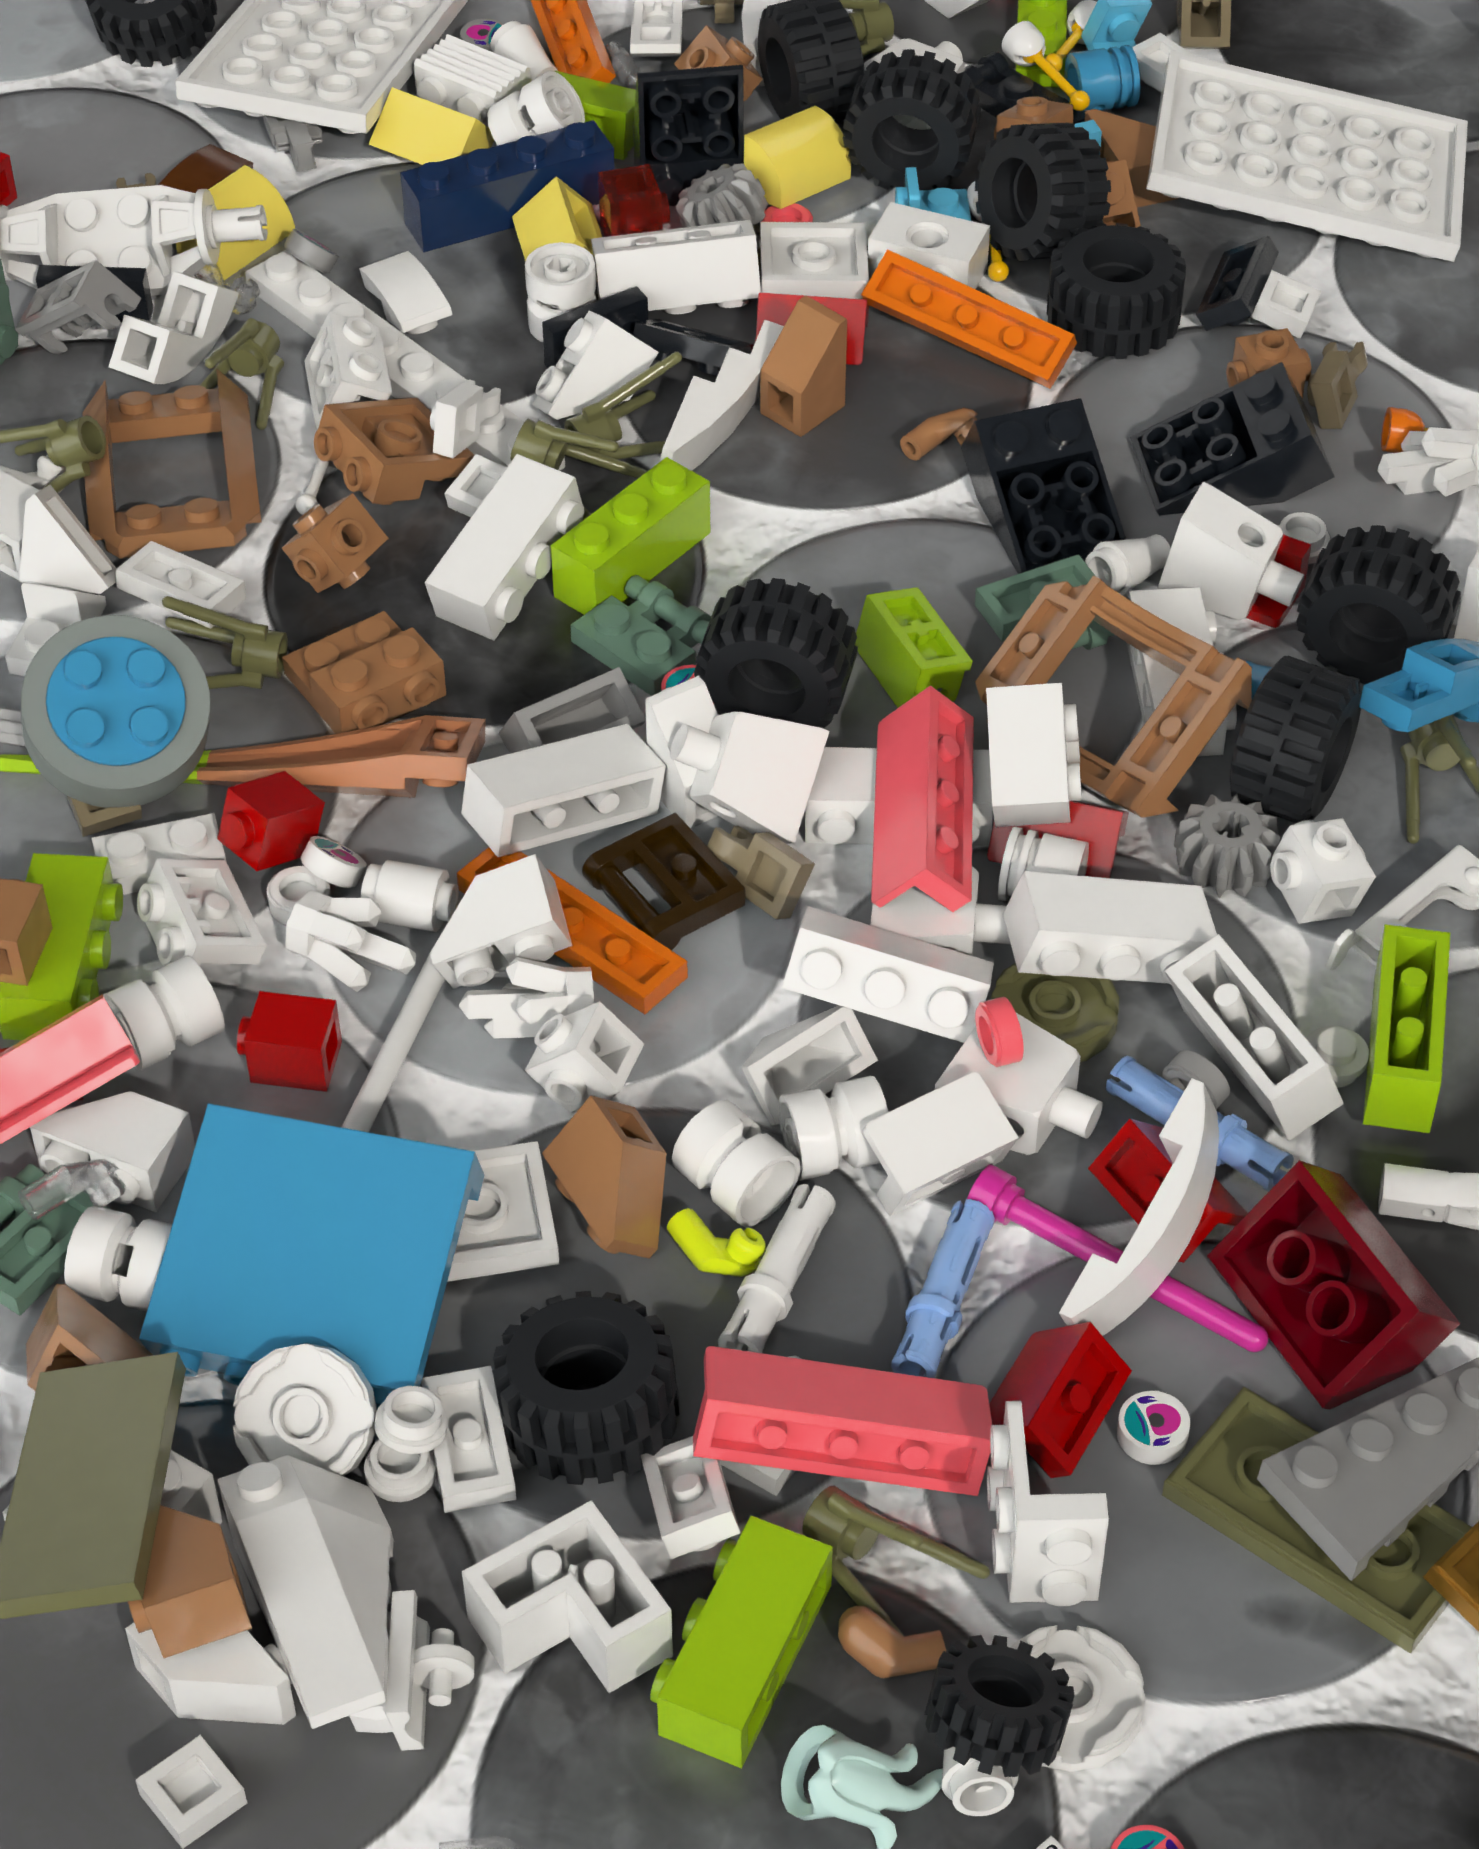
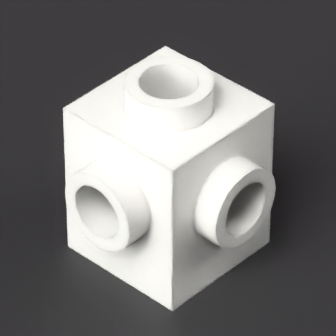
[1270,818,1376,924]
[525,1001,644,1112]

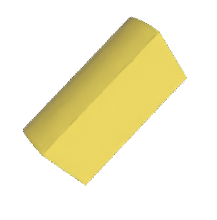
[369,87,494,165]
[744,106,851,209]
[176,165,295,282]
[512,176,602,262]

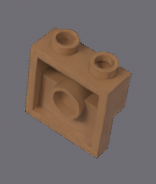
[314,398,475,505]
[282,611,446,734]

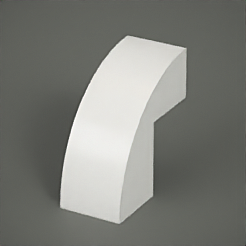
[109,271,239,384]

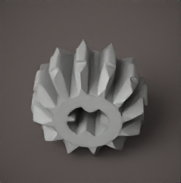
[675,164,768,228]
[1174,793,1281,898]

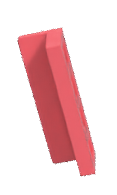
[871,686,974,912]
[0,994,140,1144]
[693,1346,992,1496]

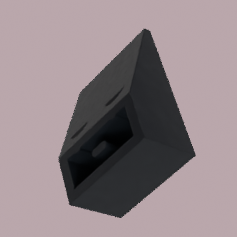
[633,65,744,209]
[1130,362,1335,516]
[961,398,1126,574]

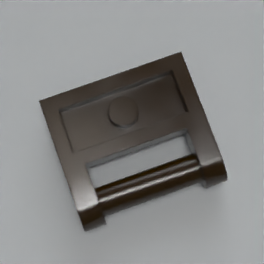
[582,812,745,950]

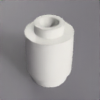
[361,860,459,932]

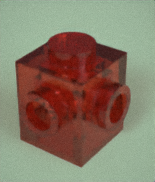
[598,164,670,237]

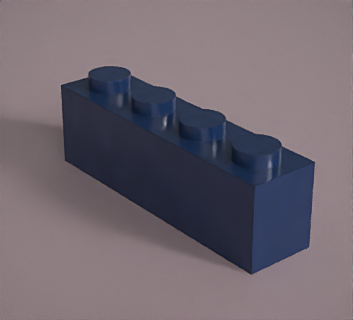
[400,120,616,253]

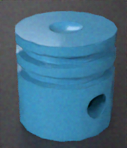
[1065,45,1140,111]

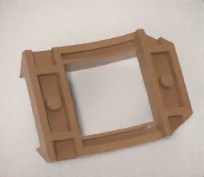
[82,368,262,558]
[975,575,1252,818]

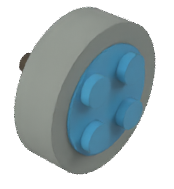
[21,615,210,808]

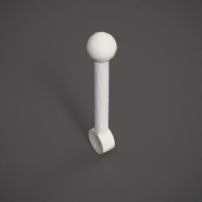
[296,458,329,515]

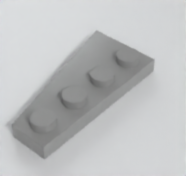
[1257,1357,1479,1581]

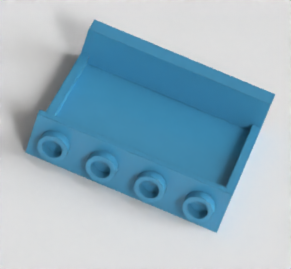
[139,1103,485,1409]

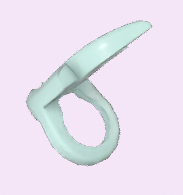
[781,1725,943,1849]

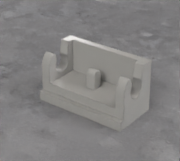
[15,260,141,354]

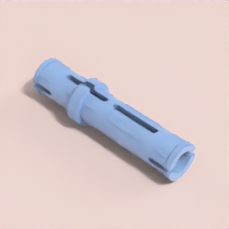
[1106,1056,1294,1192]
[891,1199,995,1378]

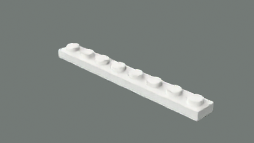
[245,250,565,471]

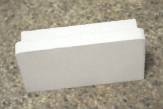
[863,1071,1019,1216]

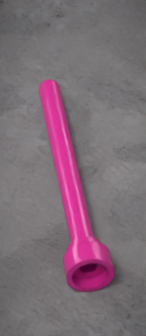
[967,1164,1268,1352]

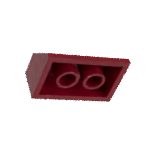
[1207,1160,1461,1410]

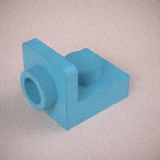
[1081,0,1152,50]
[895,167,971,221]

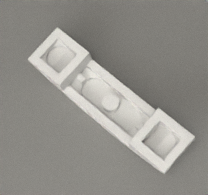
[630,0,683,57]
[1059,1078,1219,1336]

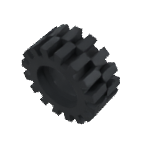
[924,1635,1075,1777]

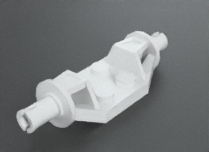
[0,185,268,296]

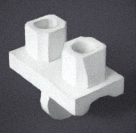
[349,1590,474,1751]

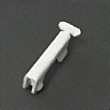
[1325,845,1479,970]

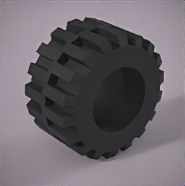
[85,0,217,67]
[758,0,865,123]
[843,49,981,190]
[975,122,1111,261]
[1046,223,1186,359]
[1296,525,1461,684]
[694,578,858,728]
[1230,656,1361,823]
[493,1291,680,1485]

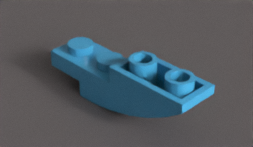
[1359,638,1479,732]

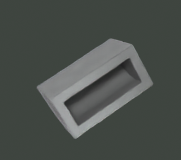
[498,667,646,753]

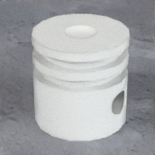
[998,827,1089,901]

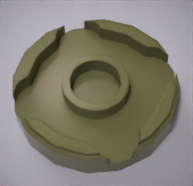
[991,963,1119,1062]

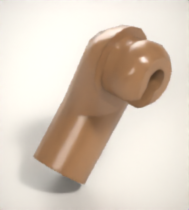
[900,407,978,461]
[838,1606,946,1678]

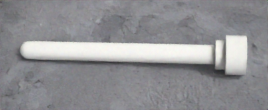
[341,951,445,1132]

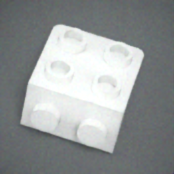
[987,1401,1109,1606]

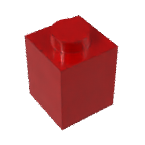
[217,771,325,871]
[237,991,342,1092]

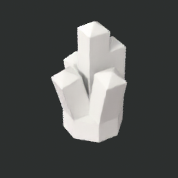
[1377,427,1479,497]
[285,890,416,992]
[459,957,594,1039]

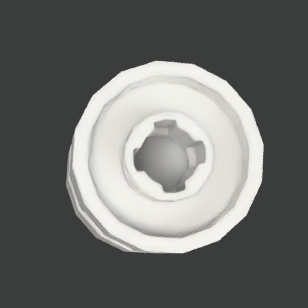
[487,71,585,146]
[525,242,597,342]
[103,956,225,1070]
[779,1076,889,1181]
[672,1100,801,1227]
[64,1206,172,1312]

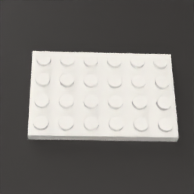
[175,0,468,134]
[1146,50,1468,262]

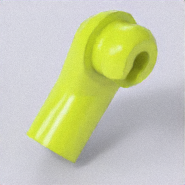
[667,1208,766,1277]

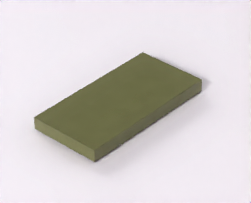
[0,1352,186,1619]
[1162,1387,1472,1654]

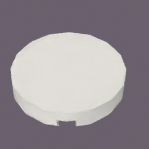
[233,1343,377,1476]
[1011,1625,1146,1772]

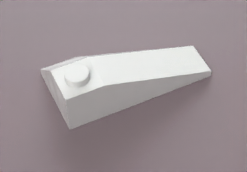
[217,1455,394,1729]

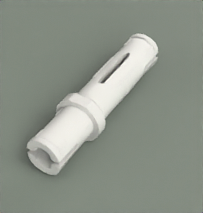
[718,1184,836,1353]

